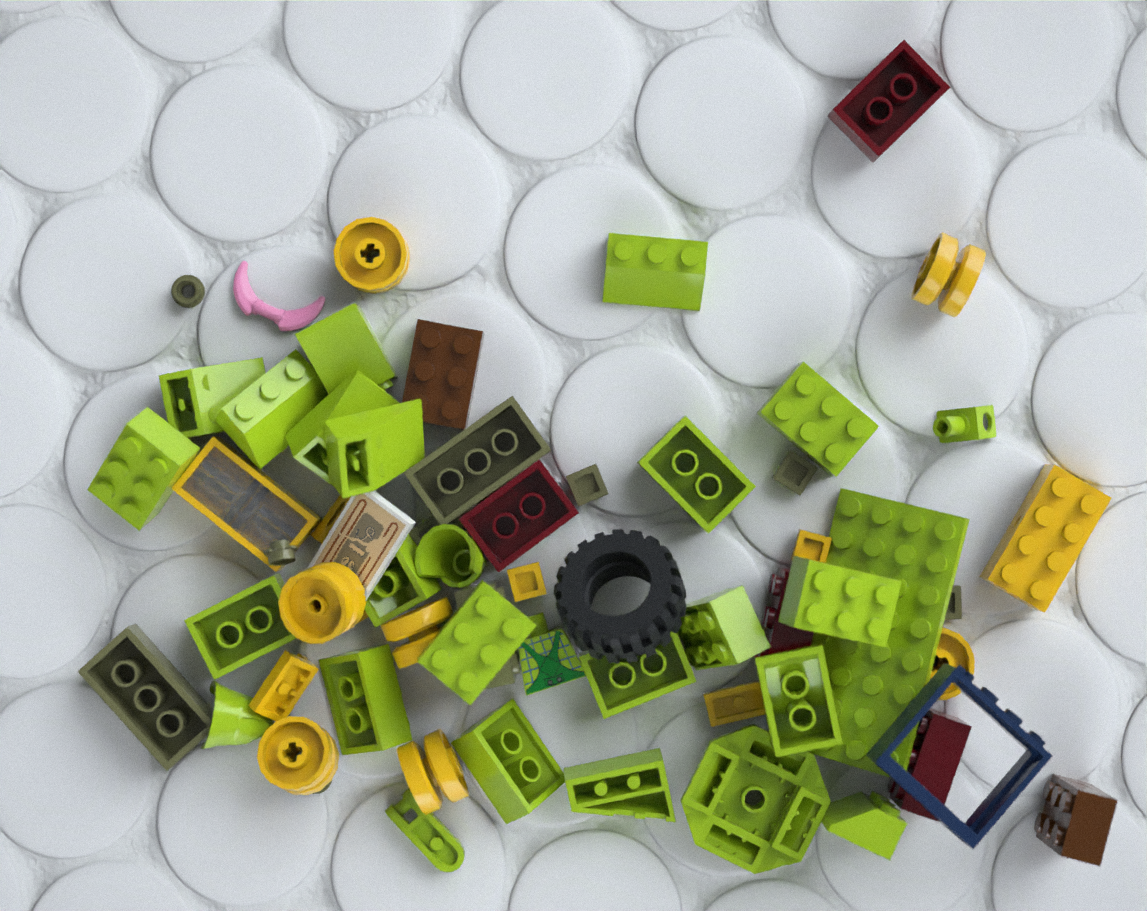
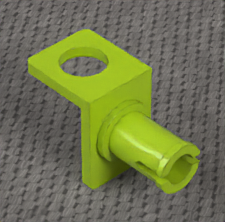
[933,405,997,443]

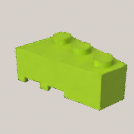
[564,748,676,822]

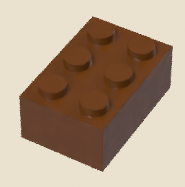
[402,319,484,430]
[1034,774,1118,866]

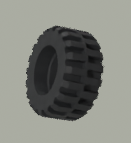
[554,529,687,663]

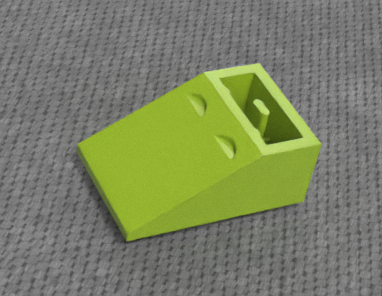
[158,357,266,439]
[285,369,400,487]
[324,399,425,498]
[677,585,771,670]

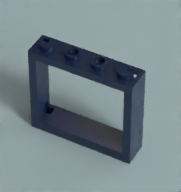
[866,663,1052,849]

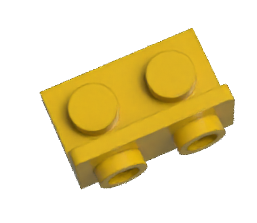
[248,650,319,721]

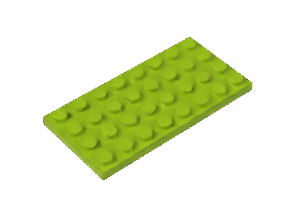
[809,488,970,778]

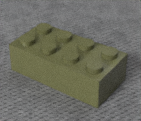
[404,396,551,525]
[77,624,213,771]

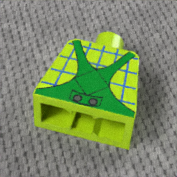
[518,612,586,696]

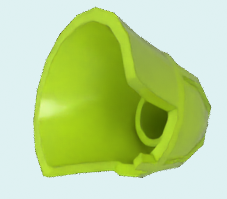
[415,524,487,588]
[201,681,273,749]

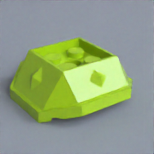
[680,723,831,874]

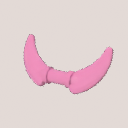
[233,261,325,332]

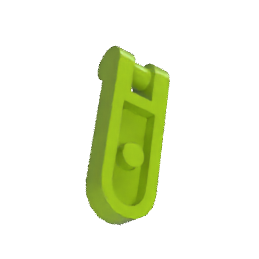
[385,788,465,873]

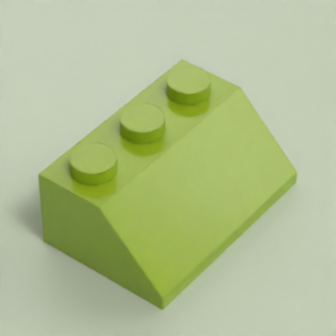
[602,233,708,311]
[215,349,328,470]
[365,504,442,628]
[319,644,413,755]
[451,698,565,825]
[821,791,907,860]

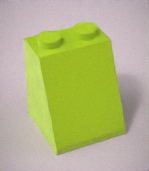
[295,303,398,394]

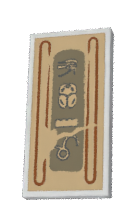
[306,491,416,601]

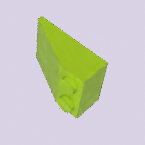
[755,644,843,757]

